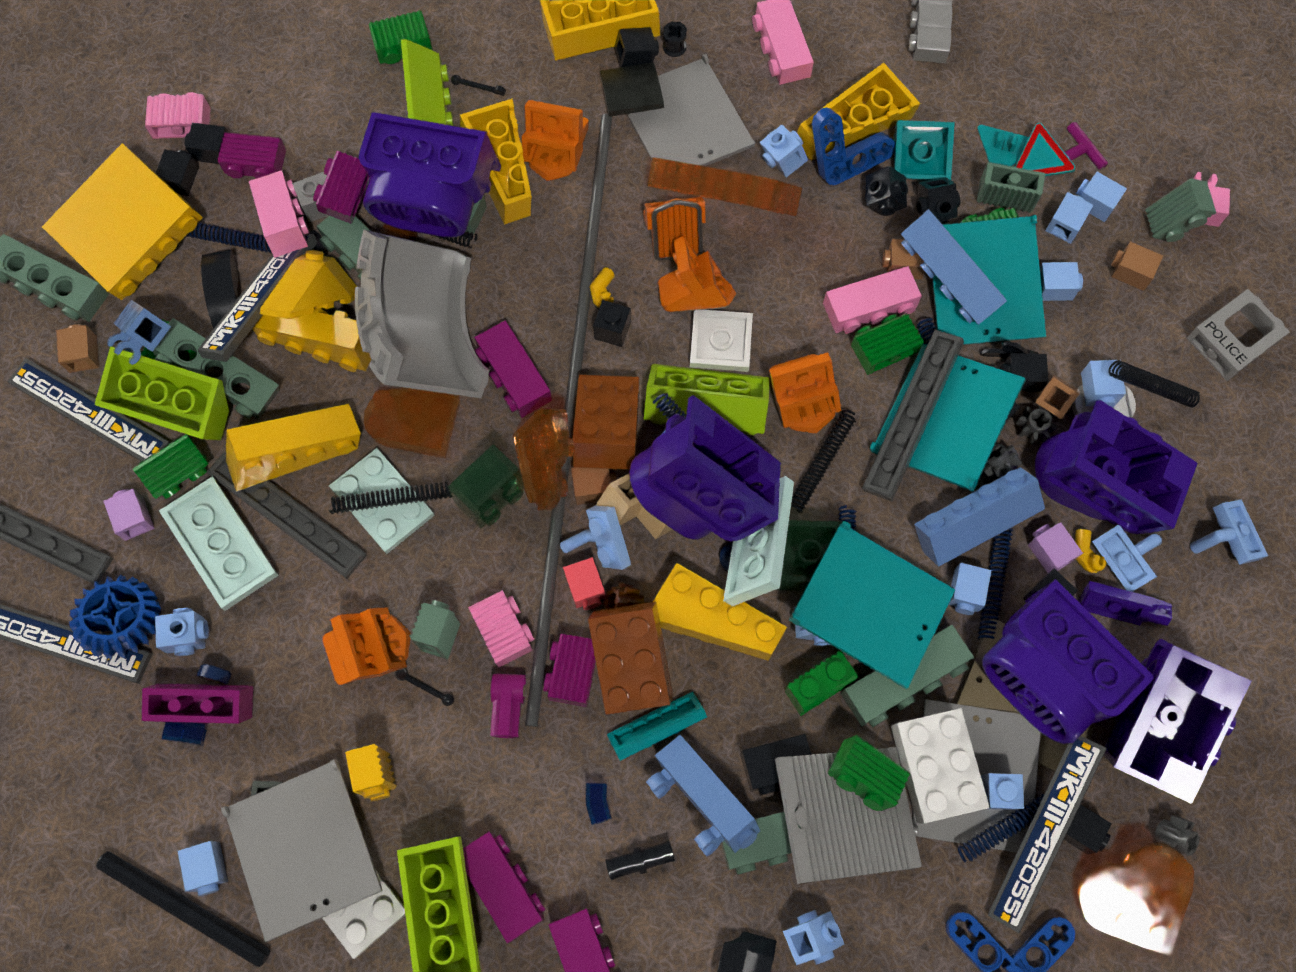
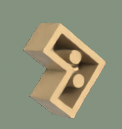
[596,474,673,539]

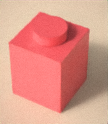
[563,557,606,610]

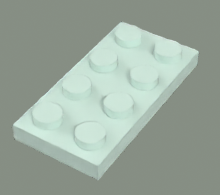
[159,476,279,611]
[723,476,794,606]

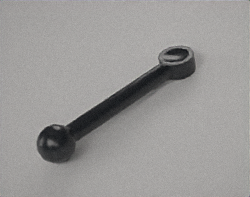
[451,74,506,96]
[395,668,454,706]

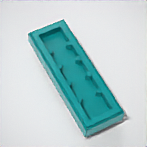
[607,692,707,761]

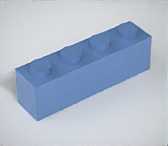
[901,209,1007,325]
[914,467,1045,567]

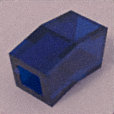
[161,722,208,746]
[586,783,612,826]

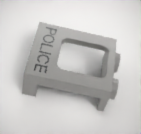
[1187,289,1290,382]

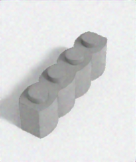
[908,0,953,63]

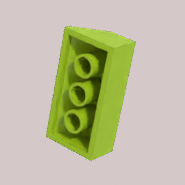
[401,39,454,126]
[94,346,229,440]
[644,364,769,435]
[397,836,481,972]

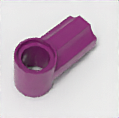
[490,673,526,739]

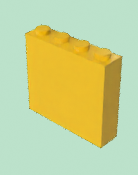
[42,143,203,300]

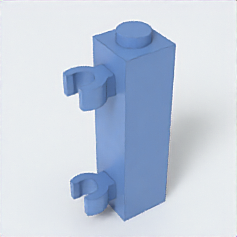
[107,300,171,365]
[646,735,760,857]

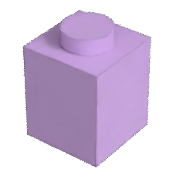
[103,489,155,541]
[1028,522,1083,573]

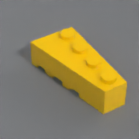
[540,0,660,61]
[797,62,921,161]
[460,98,532,225]
[252,308,371,372]
[226,404,361,491]
[653,563,787,661]

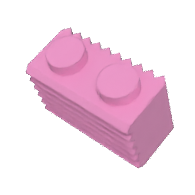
[145,92,210,139]
[468,590,534,668]

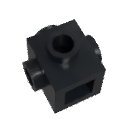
[865,166,908,216]
[916,177,961,224]

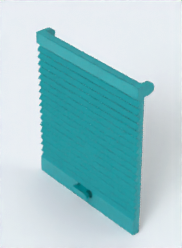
[932,215,1046,345]
[870,344,1025,492]
[789,521,955,689]

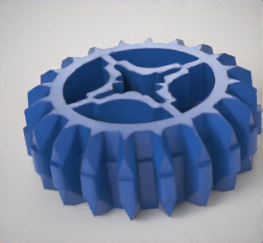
[69,574,161,660]

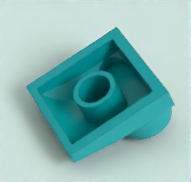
[893,120,955,180]

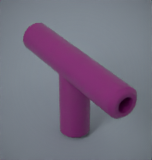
[1065,122,1108,170]

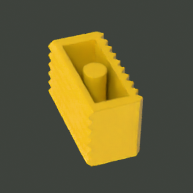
[345,744,397,801]

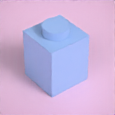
[1076,172,1127,222]
[1045,192,1093,244]
[1040,262,1083,301]
[1081,360,1126,407]
[949,563,992,615]
[981,773,1024,810]
[178,841,228,896]

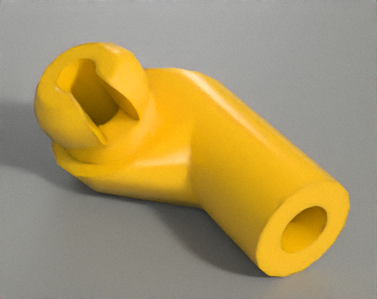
[590,267,615,308]
[1075,529,1106,573]

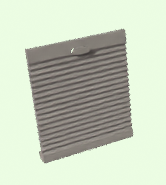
[627,54,755,183]
[912,699,1041,853]
[775,747,922,884]
[221,759,383,942]

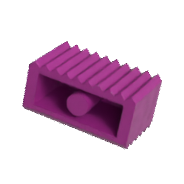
[218,132,286,179]
[313,151,370,224]
[543,634,596,707]

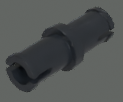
[605,840,675,881]

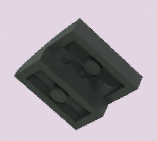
[600,62,664,117]

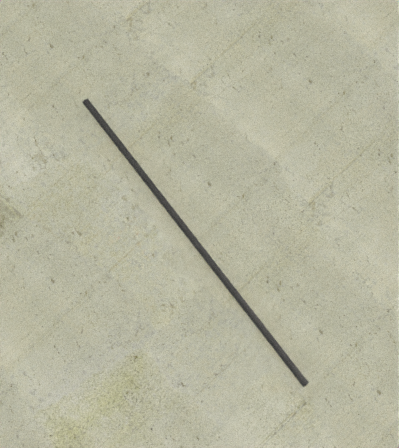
[525,114,612,727]

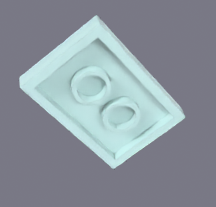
[329,448,435,554]

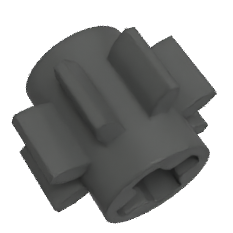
[1016,406,1057,444]
[983,444,1022,480]
[1155,815,1200,860]

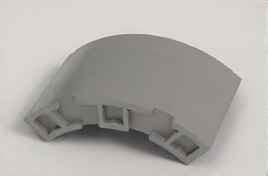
[355,229,490,398]

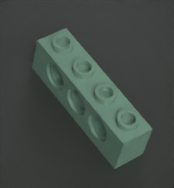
[0,234,109,322]
[153,318,279,419]

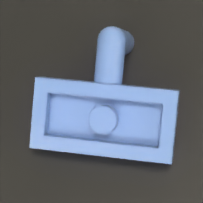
[1190,499,1268,565]
[560,505,631,570]
[1092,525,1162,592]

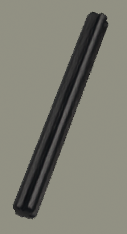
[96,851,271,967]

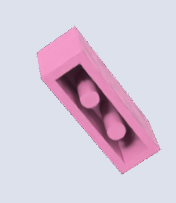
[752,0,814,85]
[249,170,309,258]
[823,266,922,334]

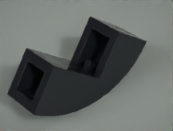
[201,250,239,329]

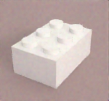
[891,708,990,824]

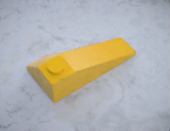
[260,250,357,319]

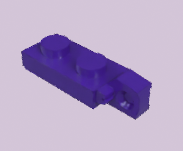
[1079,581,1172,626]

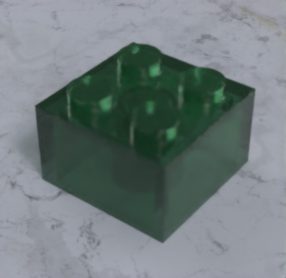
[447,444,525,529]
[776,520,842,591]

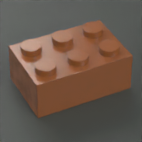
[572,375,639,469]
[588,601,673,715]

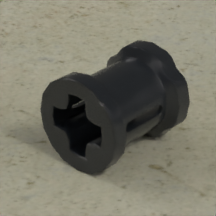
[662,21,687,57]

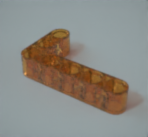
[647,157,803,217]

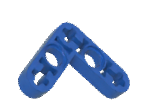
[812,107,895,185]
[946,912,1075,972]

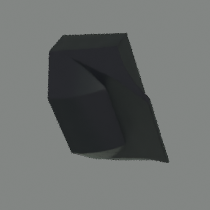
[717,931,777,972]

